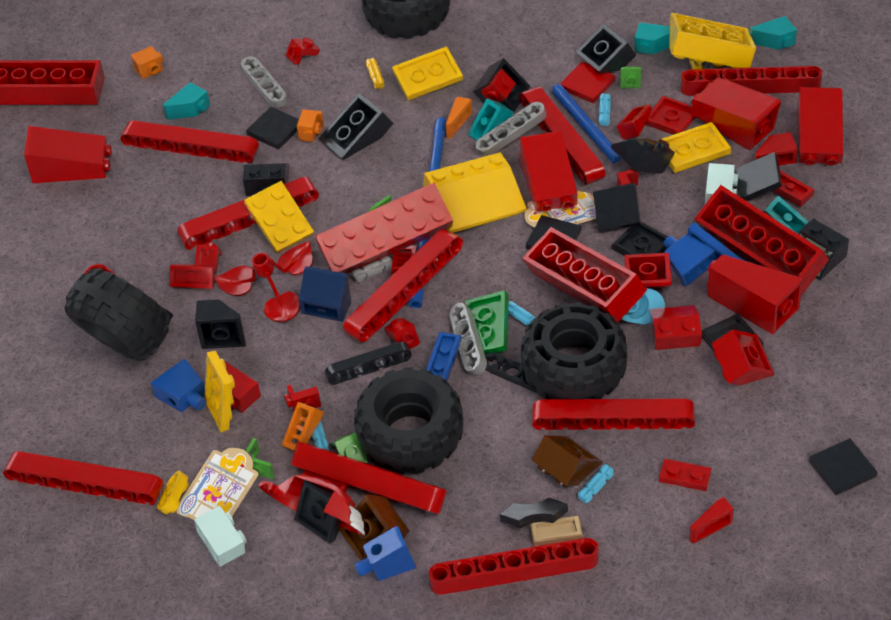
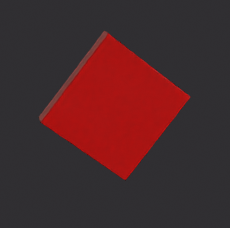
[560,62,615,104]
[645,96,696,135]

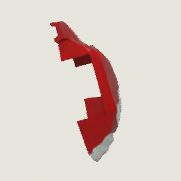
[259,474,365,536]

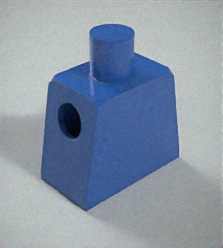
[663,234,717,287]
[151,358,206,412]
[354,526,416,581]

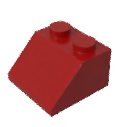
[624,253,672,288]
[649,305,702,350]
[711,330,775,386]

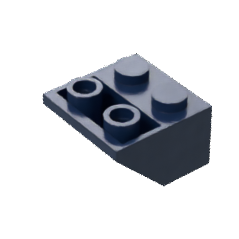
[299,266,351,322]

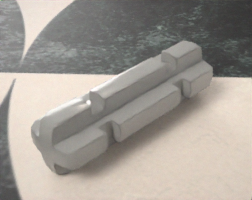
[352,256,392,283]

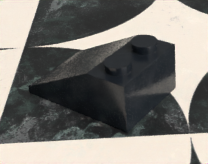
[318,93,394,160]

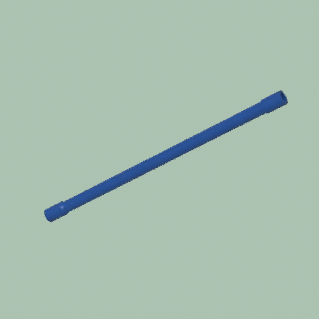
[409,117,447,308]

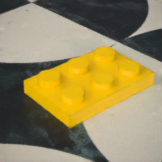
[392,46,463,101]
[657,122,731,173]
[244,181,314,254]
[204,350,235,432]

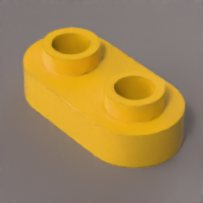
[157,470,189,515]

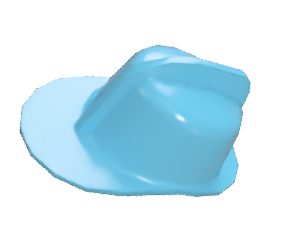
[622,288,665,324]

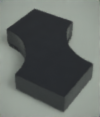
[500,498,568,528]

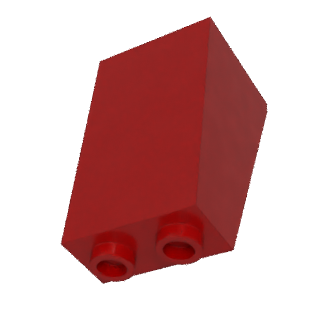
[691,77,781,151]
[797,87,843,166]
[24,126,112,184]
[519,131,578,212]
[707,255,803,335]

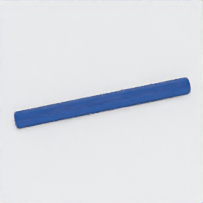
[552,84,621,163]

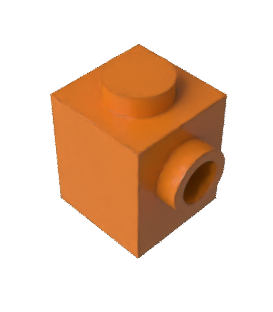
[131,46,164,79]

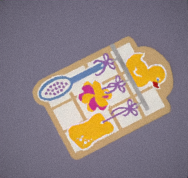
[525,191,596,228]
[177,448,258,520]

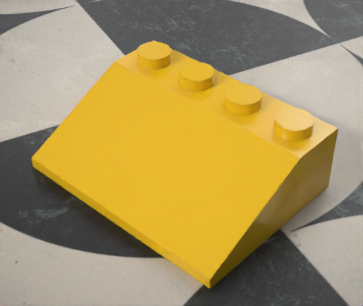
[669,12,756,68]
[423,152,527,233]

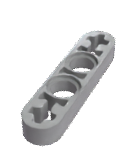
[241,57,287,108]
[476,102,547,157]
[449,303,487,376]

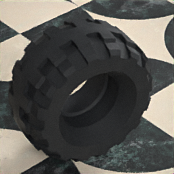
[361,0,450,39]
[64,268,170,361]
[521,302,628,399]
[354,367,463,474]

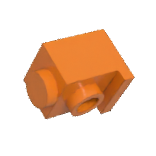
[297,109,324,142]

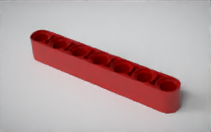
[681,66,823,96]
[520,86,606,185]
[120,120,259,164]
[177,177,319,250]
[343,229,463,342]
[532,398,695,430]
[290,441,447,514]
[3,451,164,506]
[429,538,599,595]

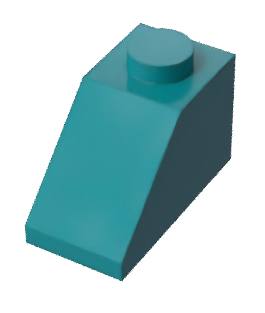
[750,16,797,50]
[634,22,670,54]
[163,82,210,120]
[468,98,514,140]
[764,196,809,234]

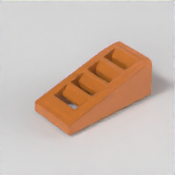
[446,97,472,138]
[281,402,324,450]

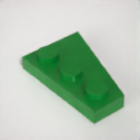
[465,290,509,354]

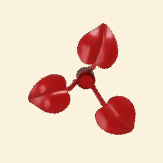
[215,241,313,322]

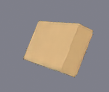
[530,516,583,546]

